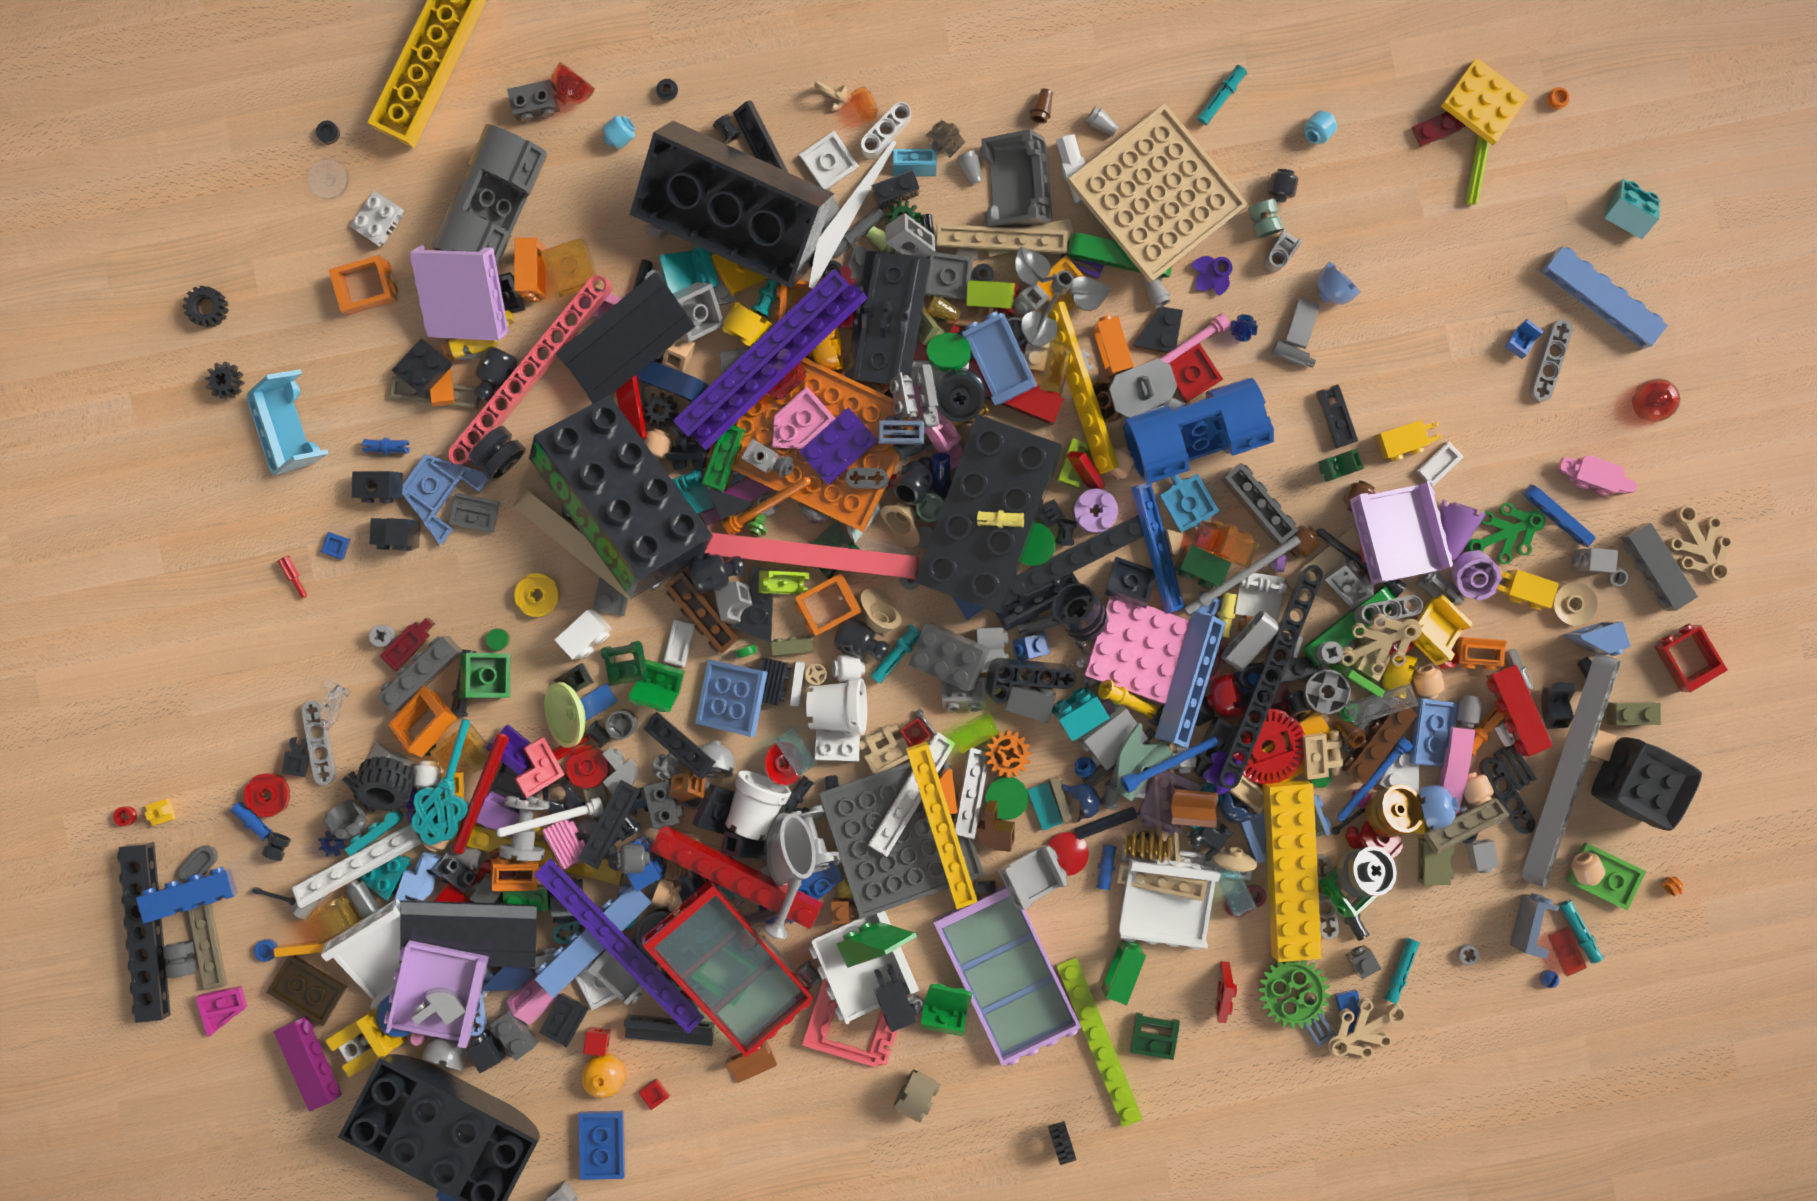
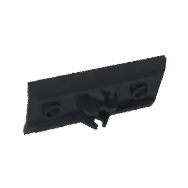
[844,251,931,385]
[556,272,696,404]
[399,900,537,968]

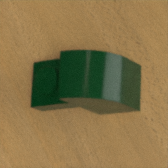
[1318,448,1364,482]

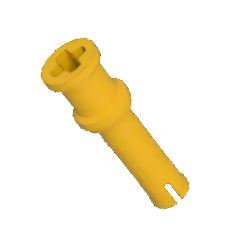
[1098,679,1157,718]

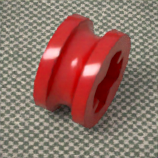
[113,806,137,826]

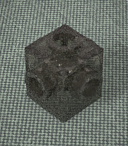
[926,120,966,158]

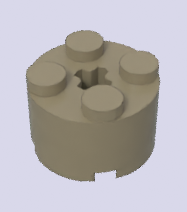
[893,1068,941,1123]

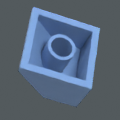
[1564,621,1631,656]

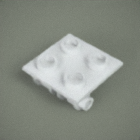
[350,191,404,247]
[1235,573,1286,621]
[815,729,860,762]

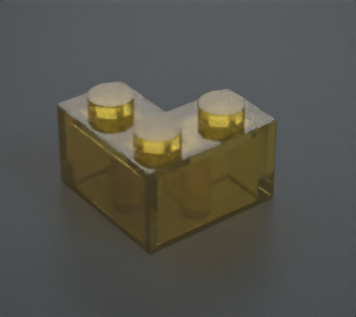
[430,723,489,773]
[306,896,361,944]

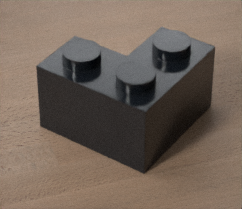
[369,518,421,551]

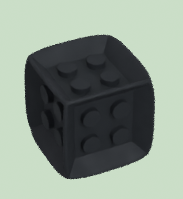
[1591,737,1702,831]

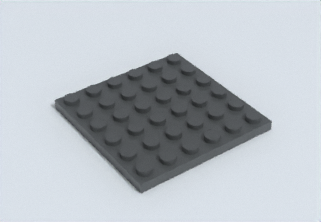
[819,760,984,919]

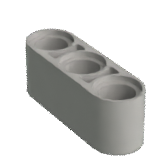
[1354,596,1423,625]
[1221,610,1281,671]

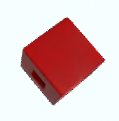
[901,718,930,747]
[583,1027,611,1056]

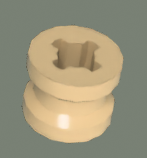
[805,663,828,685]

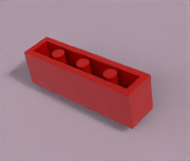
[1486,665,1553,756]

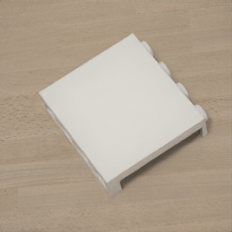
[1118,855,1220,950]
[321,899,401,1010]
[808,911,919,1024]

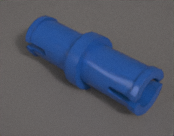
[362,438,410,455]
[230,802,273,841]
[1096,844,1117,890]

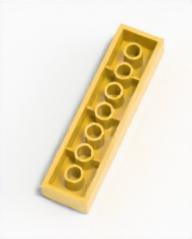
[367,0,487,148]
[1263,780,1322,962]

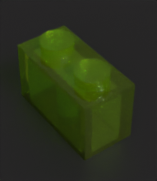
[950,711,1000,754]

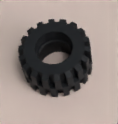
[353,756,414,811]

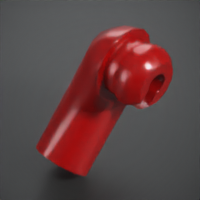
[1345,826,1363,849]

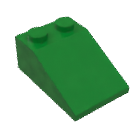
[836,921,917,968]

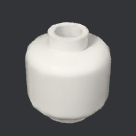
[832,654,865,683]
[413,760,443,789]

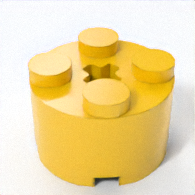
[722,301,773,347]

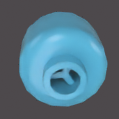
[1304,111,1337,144]
[602,115,636,149]

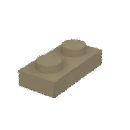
[1049,776,1074,822]

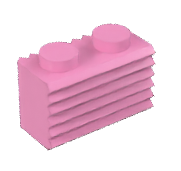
[542,819,586,870]

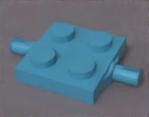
[1159,474,1219,538]

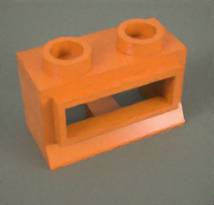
[1455,637,1507,670]
[490,856,538,891]

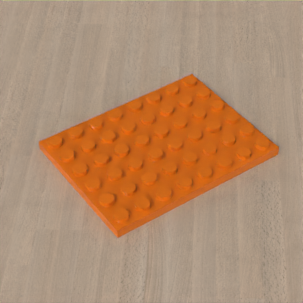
[707,358,921,533]

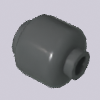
[616,844,650,874]

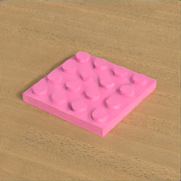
[1083,596,1190,705]

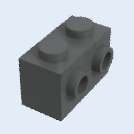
[507,79,560,122]
[1006,684,1056,723]
[643,779,684,829]
[490,1009,539,1061]

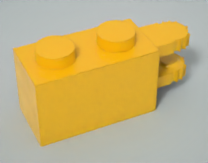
[1375,420,1443,462]
[1496,569,1559,611]

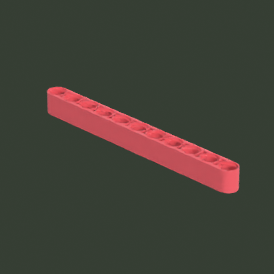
[448,275,612,465]
[705,533,919,579]

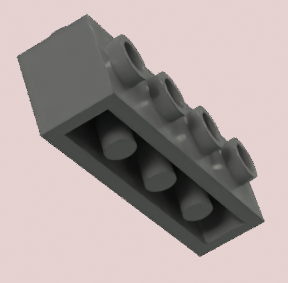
[1220,463,1298,545]
[1620,523,1698,611]
[378,636,463,713]

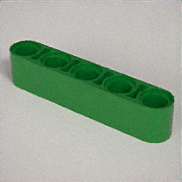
[1067,233,1172,278]
[1302,586,1395,666]

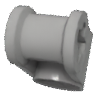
[1264,228,1303,272]

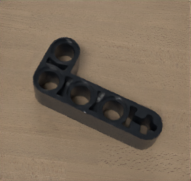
[985,658,1076,704]

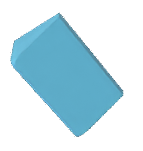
[893,149,937,176]

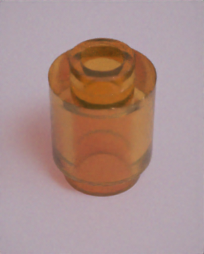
[851,87,879,122]

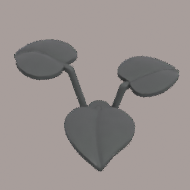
[1015,246,1111,347]

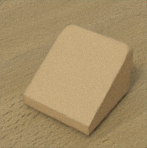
[1164,529,1183,555]

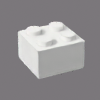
[555,610,612,660]

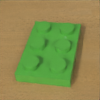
[1566,842,1646,911]

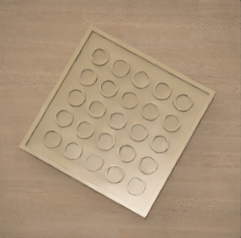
[1067,104,1248,283]

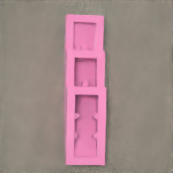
[1438,727,1475,814]

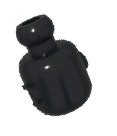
[474,346,518,402]
[893,457,936,505]
[689,553,745,593]
[834,618,889,661]

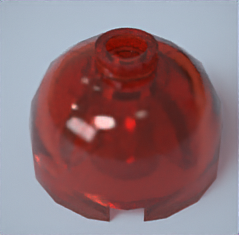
[550,62,595,105]
[1632,378,1681,423]

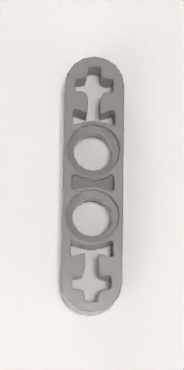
[1530,319,1573,402]
[301,700,336,785]
[1317,854,1339,940]

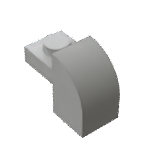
[602,746,638,794]
[411,988,466,1026]

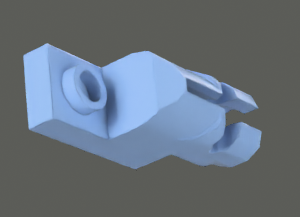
[395,852,441,901]

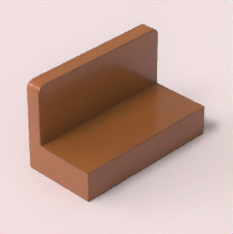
[1170,789,1218,828]
[725,1041,777,1083]

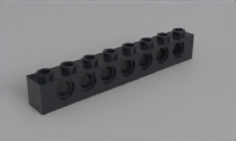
[117,842,171,1023]

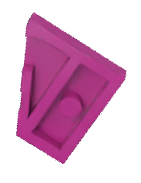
[196,985,247,1037]

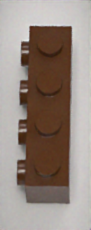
[665,572,740,654]
[1341,700,1418,785]

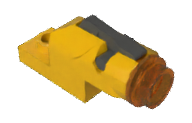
[441,310,515,361]

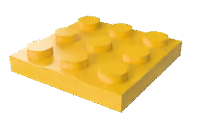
[1441,57,1529,146]

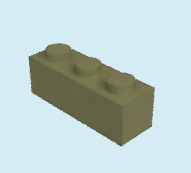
[771,636,814,656]

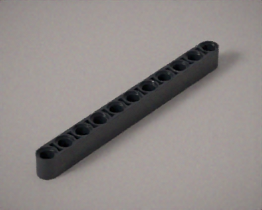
[1217,565,1323,789]

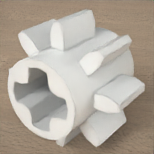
[1172,747,1196,774]

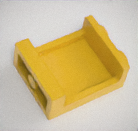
[1408,595,1472,666]

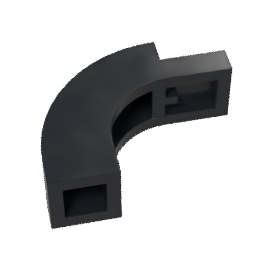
[720,831,767,860]

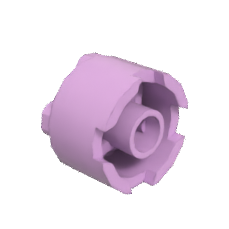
[1072,489,1118,534]
[1450,550,1502,600]

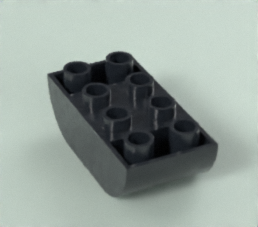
[338,1054,540,1201]

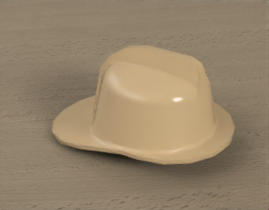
[881,500,920,548]
[860,588,902,637]

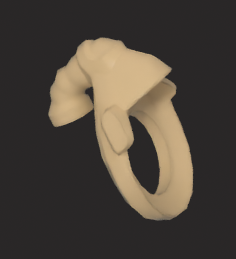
[814,81,849,112]

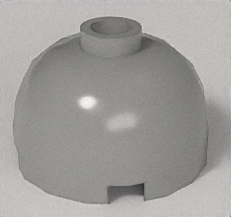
[700,740,735,778]
[421,1037,468,1071]

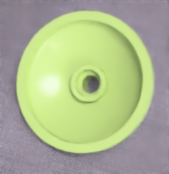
[544,682,586,748]

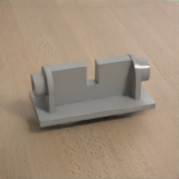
[890,372,918,421]
[1417,571,1464,606]

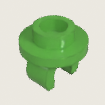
[746,514,767,537]

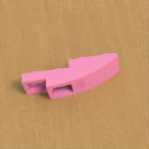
[908,385,963,470]

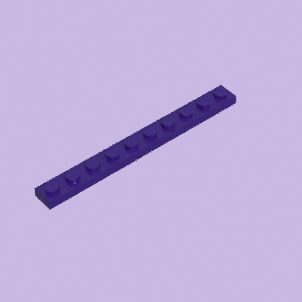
[673,269,850,438]
[692,283,867,450]
[534,858,704,1033]

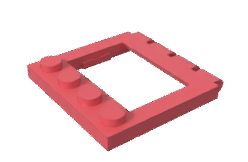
[802,978,909,1068]

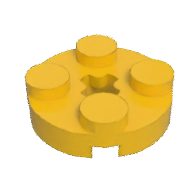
[514,573,560,617]

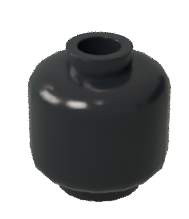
[1267,169,1299,203]

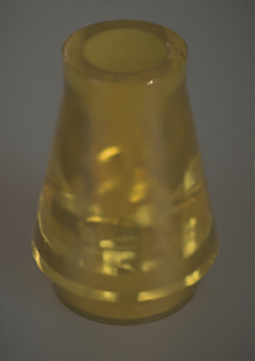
[927,296,961,322]

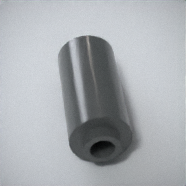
[344,879,381,920]

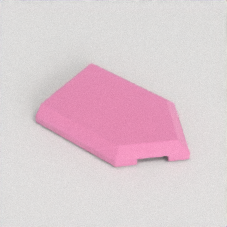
[772,387,835,449]

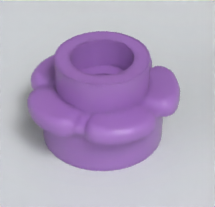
[1271,555,1287,573]

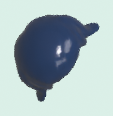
[1062,784,1100,822]
[1219,792,1257,823]

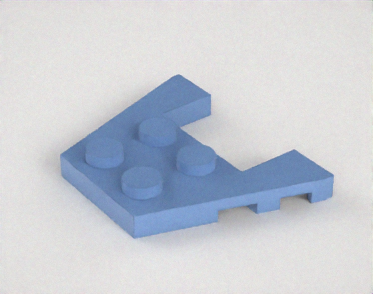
[402,454,489,545]

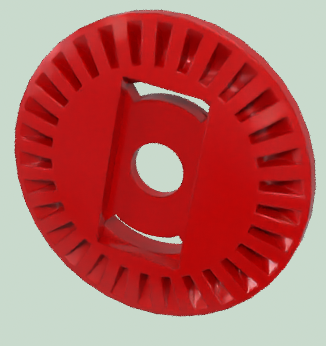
[1232,708,1305,784]

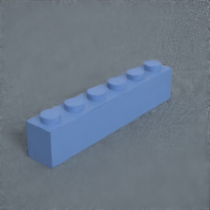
[1540,246,1668,349]
[1155,613,1226,748]
[535,883,652,998]

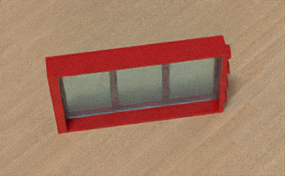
[641,880,814,1058]

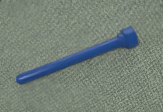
[1337,736,1413,822]
[1121,737,1219,793]

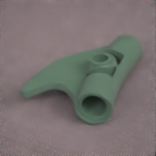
[1115,723,1173,801]

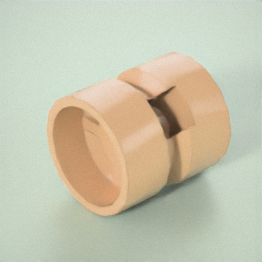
[651,878,682,912]

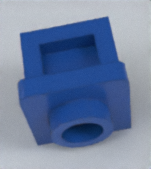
[1504,319,1543,359]
[1013,633,1050,660]

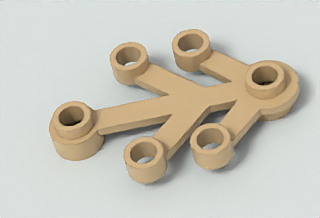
[1668,505,1733,582]
[1340,614,1422,675]
[1327,997,1406,1059]

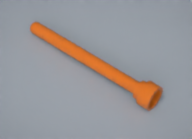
[723,477,811,535]

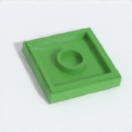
[1328,662,1385,698]

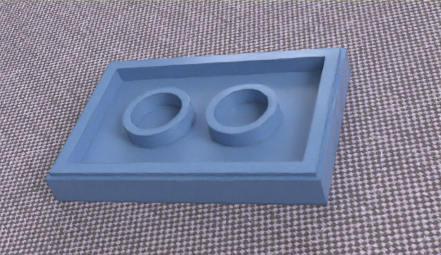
[1409,698,1458,767]

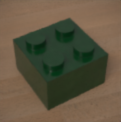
[1174,544,1232,589]

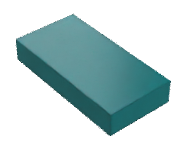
[1027,782,1063,831]

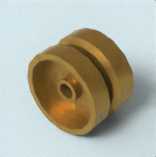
[1365,785,1424,838]

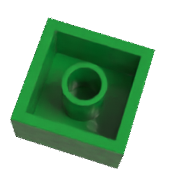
[460,653,510,698]

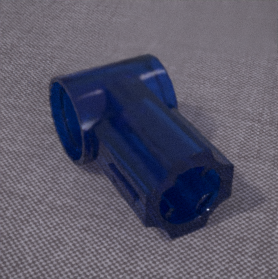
[931,452,952,498]

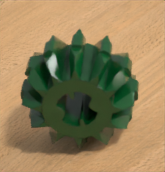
[885,200,921,225]

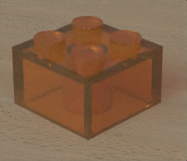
[1191,519,1260,568]

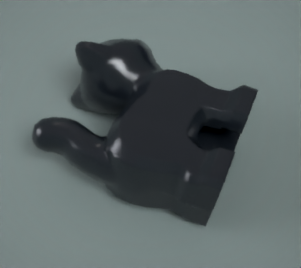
[1186,820,1234,862]

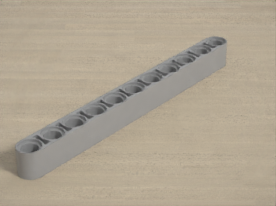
[1521,653,1620,887]

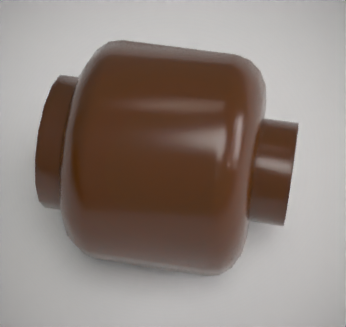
[1343,480,1376,513]
[1286,526,1319,558]

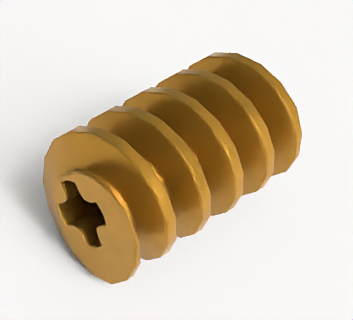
[1124,830,1172,863]

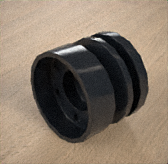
[1052,583,1109,641]

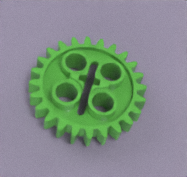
[1258,960,1331,1029]

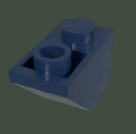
[483,967,534,991]

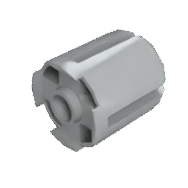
[1304,670,1351,714]

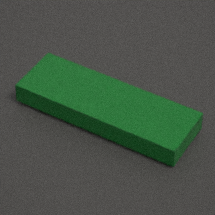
[701,425,746,492]

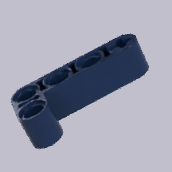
[636,361,710,402]

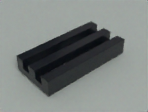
[1493,743,1537,791]

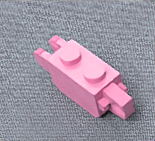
[1557,455,1637,496]

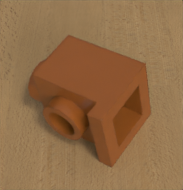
[669,771,706,801]
[831,897,855,924]

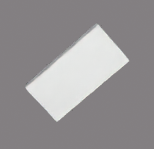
[1415,441,1464,487]
[663,619,696,667]
[790,661,805,707]

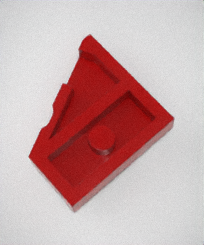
[1215,961,1237,1023]

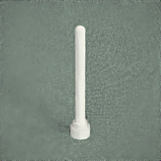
[497,797,603,837]

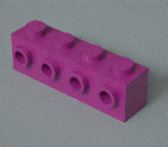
[273,1016,342,1112]

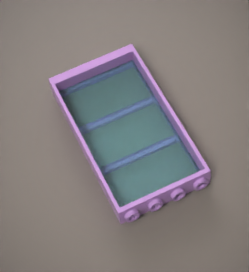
[933,885,1081,1066]

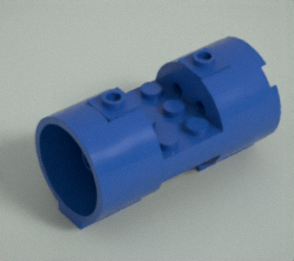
[1123,378,1274,484]

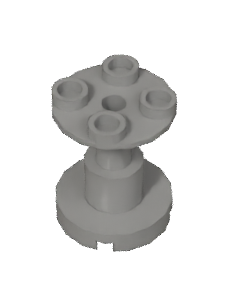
[499,796,550,861]
[790,805,841,873]

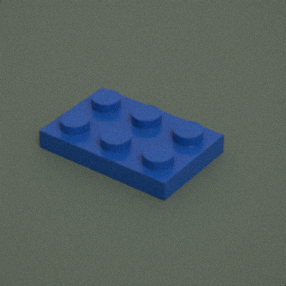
[578,1110,625,1180]

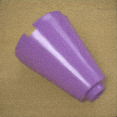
[1440,499,1486,560]

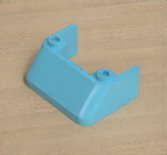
[247,370,328,475]

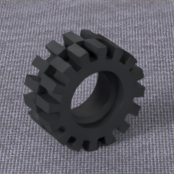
[183,286,229,328]
[1048,1121,1077,1166]

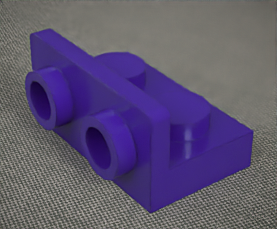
[485,725,532,775]

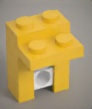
[325,1006,407,1077]

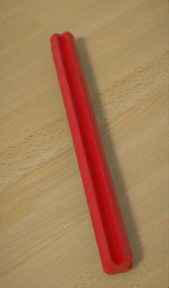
[452,733,509,854]

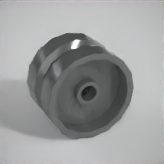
[1337,846,1397,898]

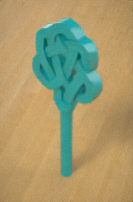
[412,719,470,845]

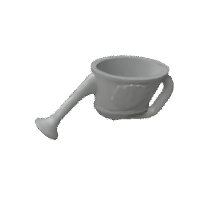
[764,813,816,939]

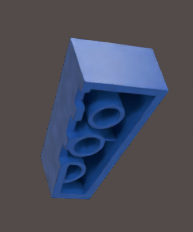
[136,867,237,924]

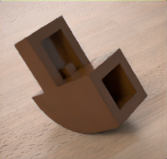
[976,800,1015,852]

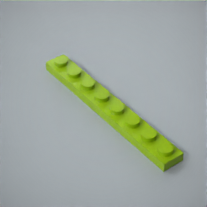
[1056,956,1143,1128]

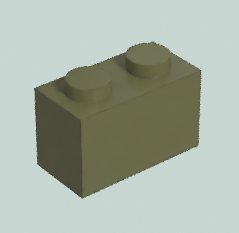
[1606,702,1661,725]
[1418,838,1454,885]

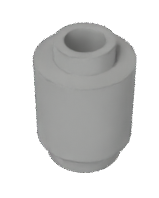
[1457,695,1482,727]

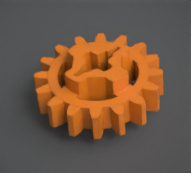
[983,730,1032,778]

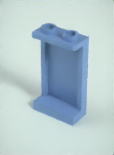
[962,312,1038,406]
[1239,794,1331,864]

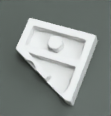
[1377,751,1419,795]

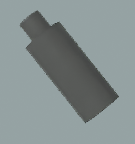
[1271,340,1316,368]

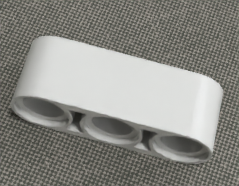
[861,102,911,159]

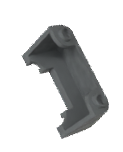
[980,129,1052,227]

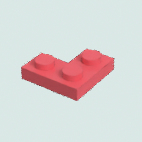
[514,737,565,798]

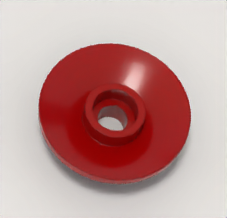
[764,741,803,785]

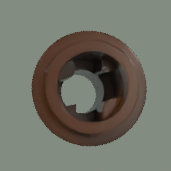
[1030,88,1053,124]
[1333,719,1366,748]

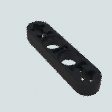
[1479,757,1535,834]

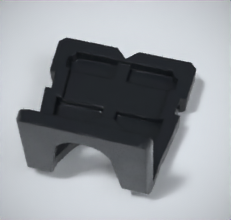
[542,773,586,823]

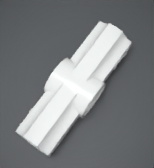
[1056,135,1086,204]

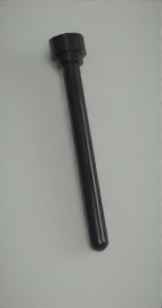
[1316,528,1406,598]

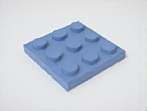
[695,659,768,737]

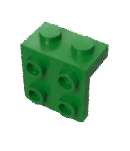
[628,659,685,712]
[920,983,972,1037]

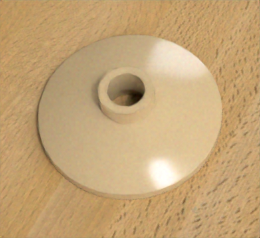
[1553,582,1598,626]
[1213,847,1257,872]

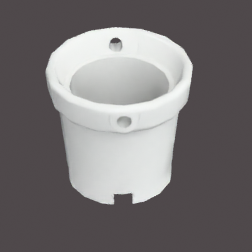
[806,678,867,735]
[725,770,791,840]

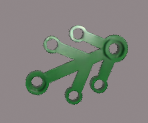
[1464,503,1546,565]

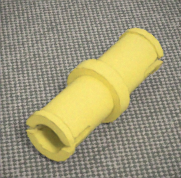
[977,510,1024,528]
[1217,592,1237,638]

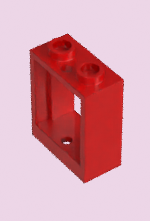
[1655,623,1728,693]

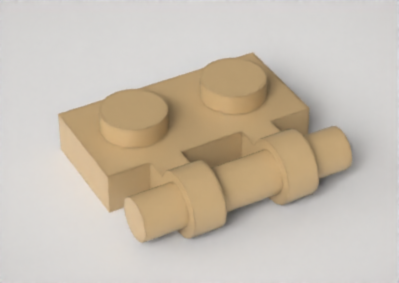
[859,723,909,774]
[1302,730,1343,780]

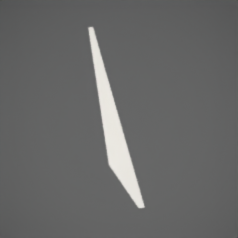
[809,141,896,289]

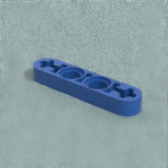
[1523,484,1596,548]

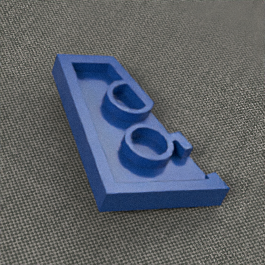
[788,862,843,924]

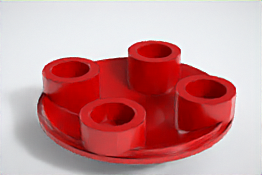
[1047,832,1089,876]

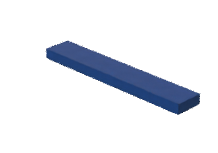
[1131,483,1185,614]

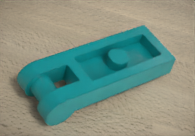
[345,810,404,856]

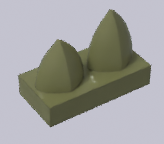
[918,306,946,345]

